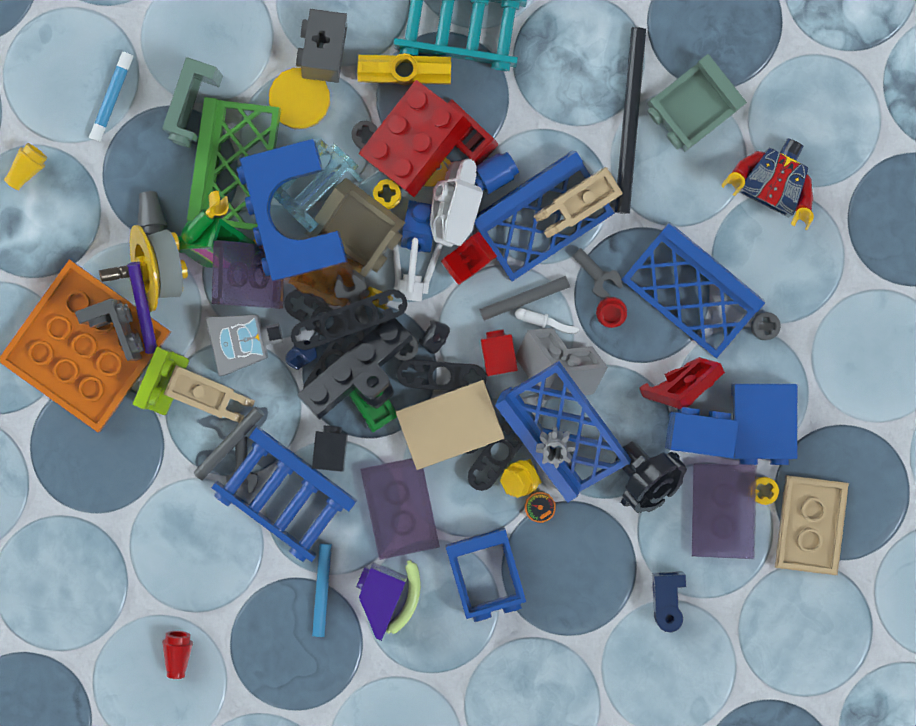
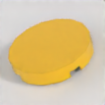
[269,68,330,130]

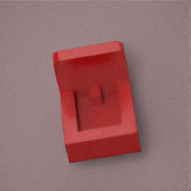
[441,232,497,285]

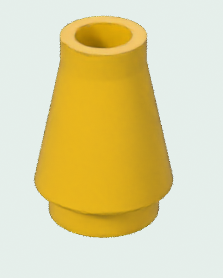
[4,143,47,191]

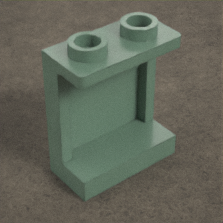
[647,54,747,152]
[162,57,223,148]

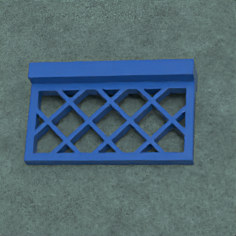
[474,150,615,281]
[621,222,765,359]
[495,361,631,503]

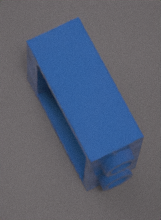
[446,528,526,622]

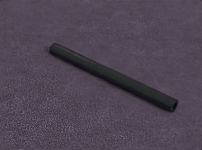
[615,27,646,214]

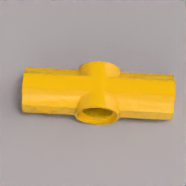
[357,53,451,86]

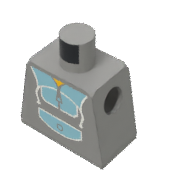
[206,315,283,376]

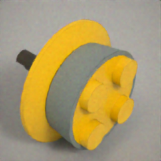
[99,225,188,312]

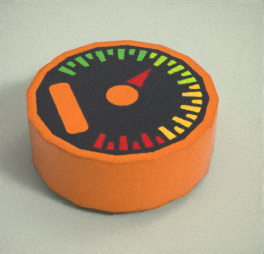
[525,492,556,523]

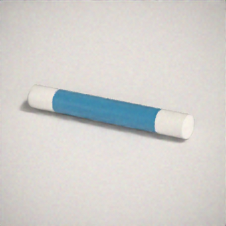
[89,51,134,142]

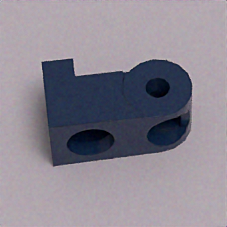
[652,571,686,633]

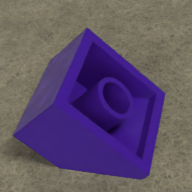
[356,562,407,641]

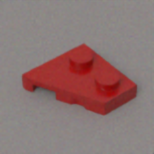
[639,357,725,409]

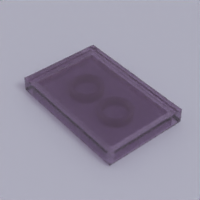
[212,241,284,309]
[360,458,440,560]
[692,463,757,559]

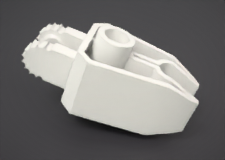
[430,159,483,247]

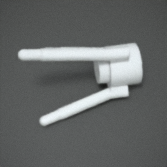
[393,238,443,301]

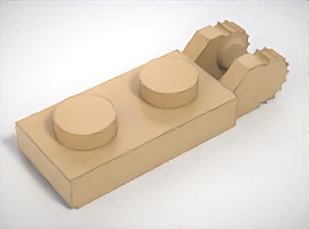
[534,167,623,238]
[164,365,255,423]

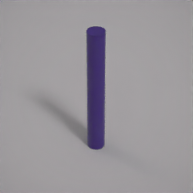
[127,262,157,354]

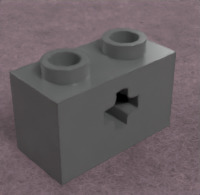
[296,9,348,83]

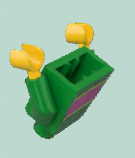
[178,190,263,271]

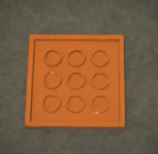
[0,260,172,433]

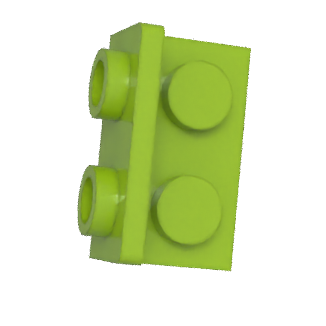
[132,347,189,415]

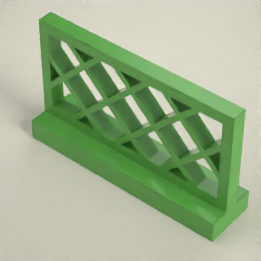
[187,97,281,230]

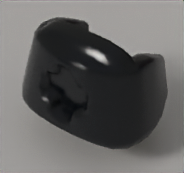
[419,320,450,354]

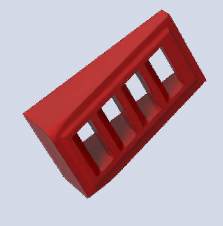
[448,99,498,166]

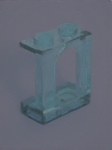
[273,139,363,233]

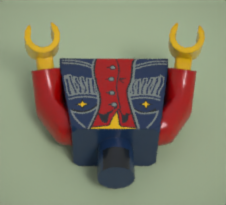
[721,138,814,230]

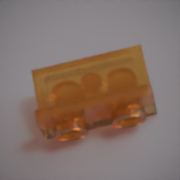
[288,258,364,307]

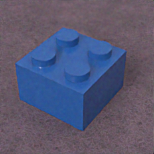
[665,407,739,459]

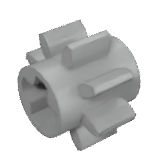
[536,426,576,468]

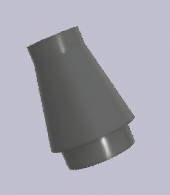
[137,191,168,236]

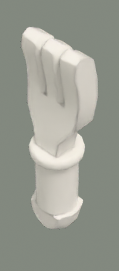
[515,308,579,334]

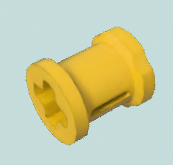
[373,179,402,210]

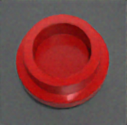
[596,297,627,328]

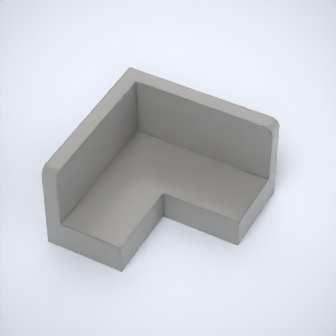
[515,328,608,400]

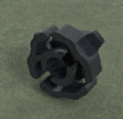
[614,441,687,513]

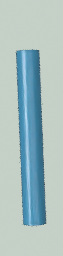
[312,543,332,637]

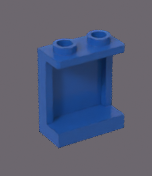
[731,384,798,465]

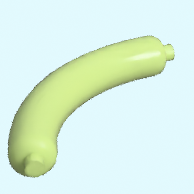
[386,560,421,634]

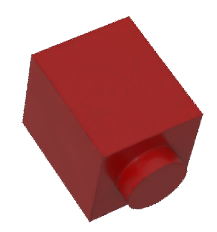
[480,329,518,376]

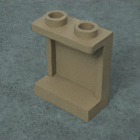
[304,178,405,277]

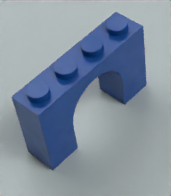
[237,139,348,281]

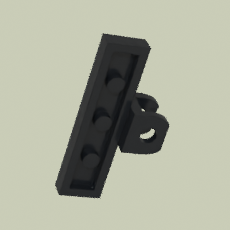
[297,318,413,420]

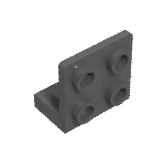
[75,299,144,361]

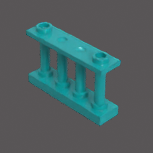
[394,0,527,71]

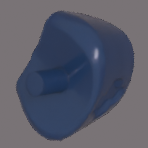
[285,340,317,370]

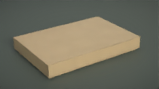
[396,380,505,470]
[774,475,849,576]

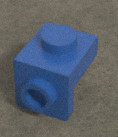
[401,200,433,253]

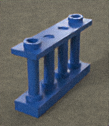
[211,426,357,562]

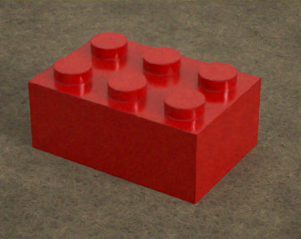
[358,80,472,198]

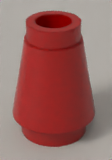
[162,631,193,679]

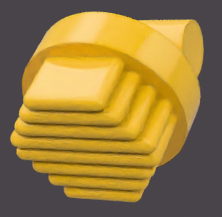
[500,458,542,498]

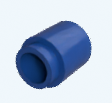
[475,152,519,195]

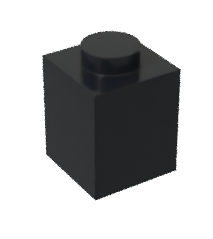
[312,425,348,472]

